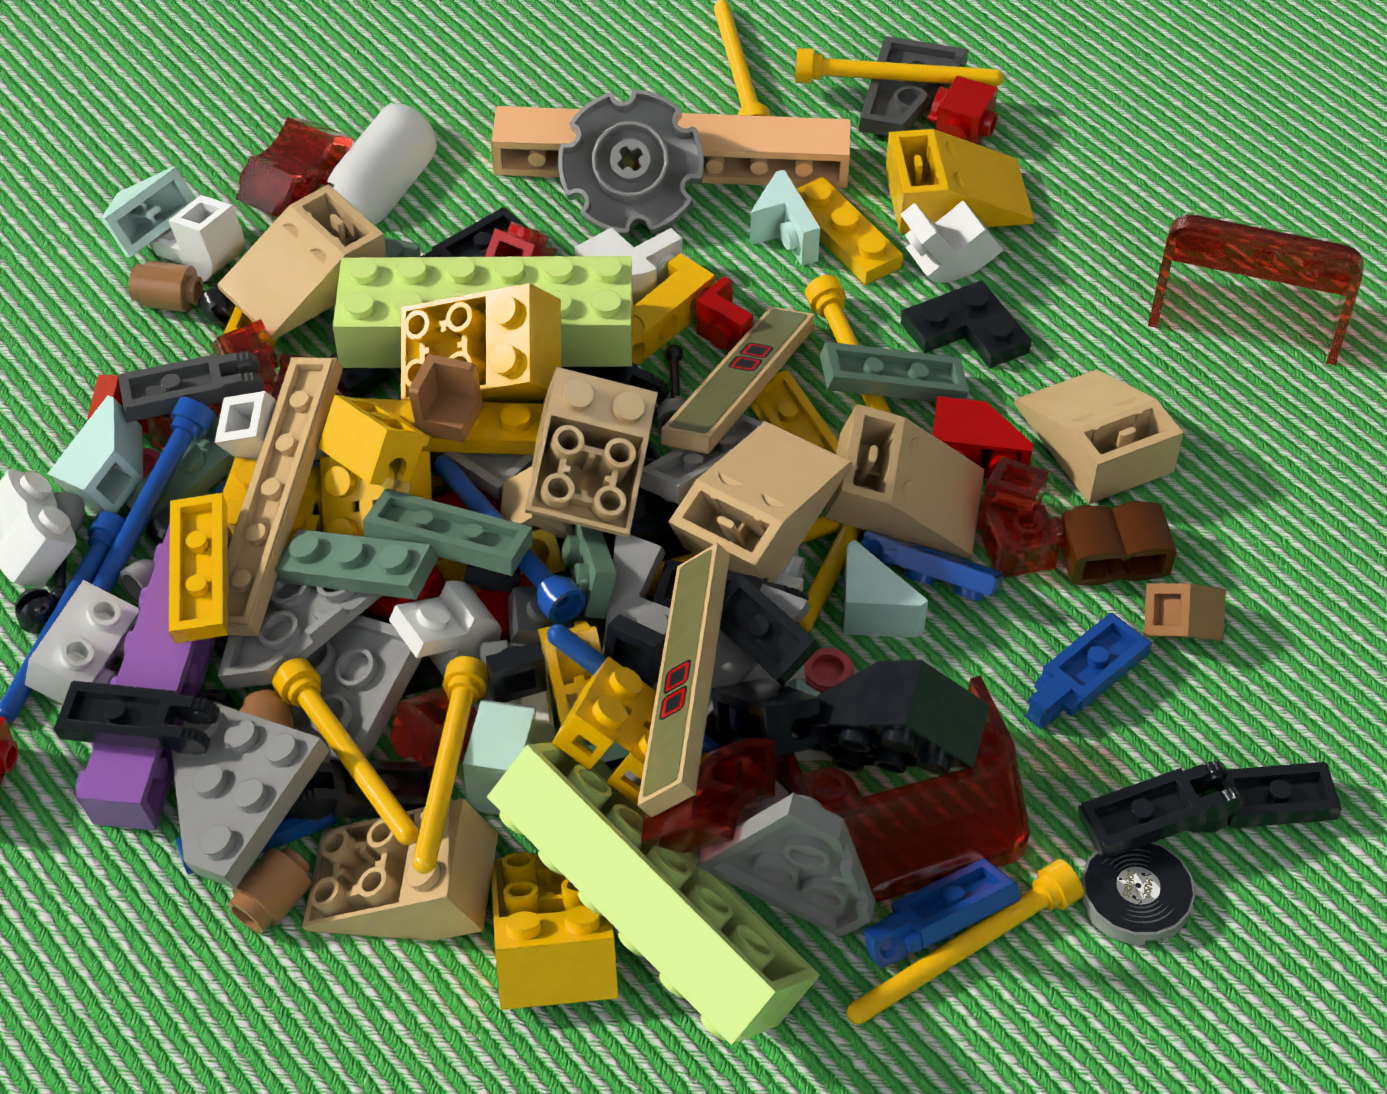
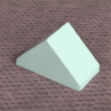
[101,167,195,257]
[843,539,928,638]
[463,700,537,814]

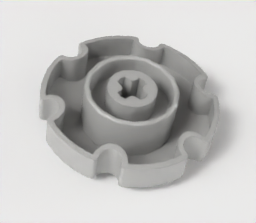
[558,89,704,237]

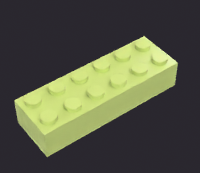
[333,256,633,368]
[487,739,820,1045]

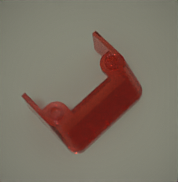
[1148,212,1364,365]
[771,675,1030,903]

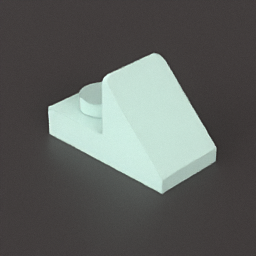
[750,170,820,266]

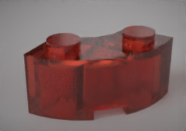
[236,117,354,218]
[641,738,776,854]

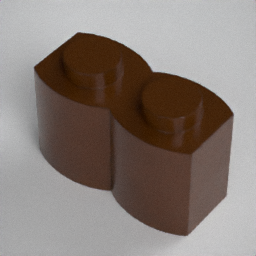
[1057,501,1177,586]

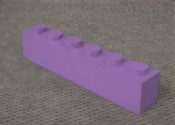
[76,523,232,831]

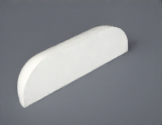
[327,103,437,225]

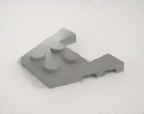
[602,535,810,728]

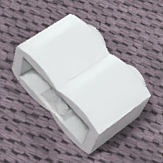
[0,469,76,588]

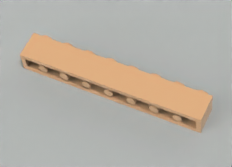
[491,106,850,189]

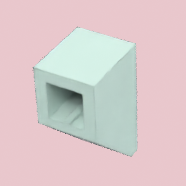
[47,395,143,514]

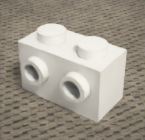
[25,580,139,704]

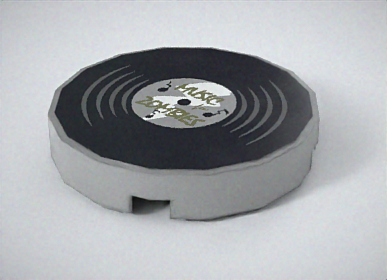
[1081,842,1195,945]

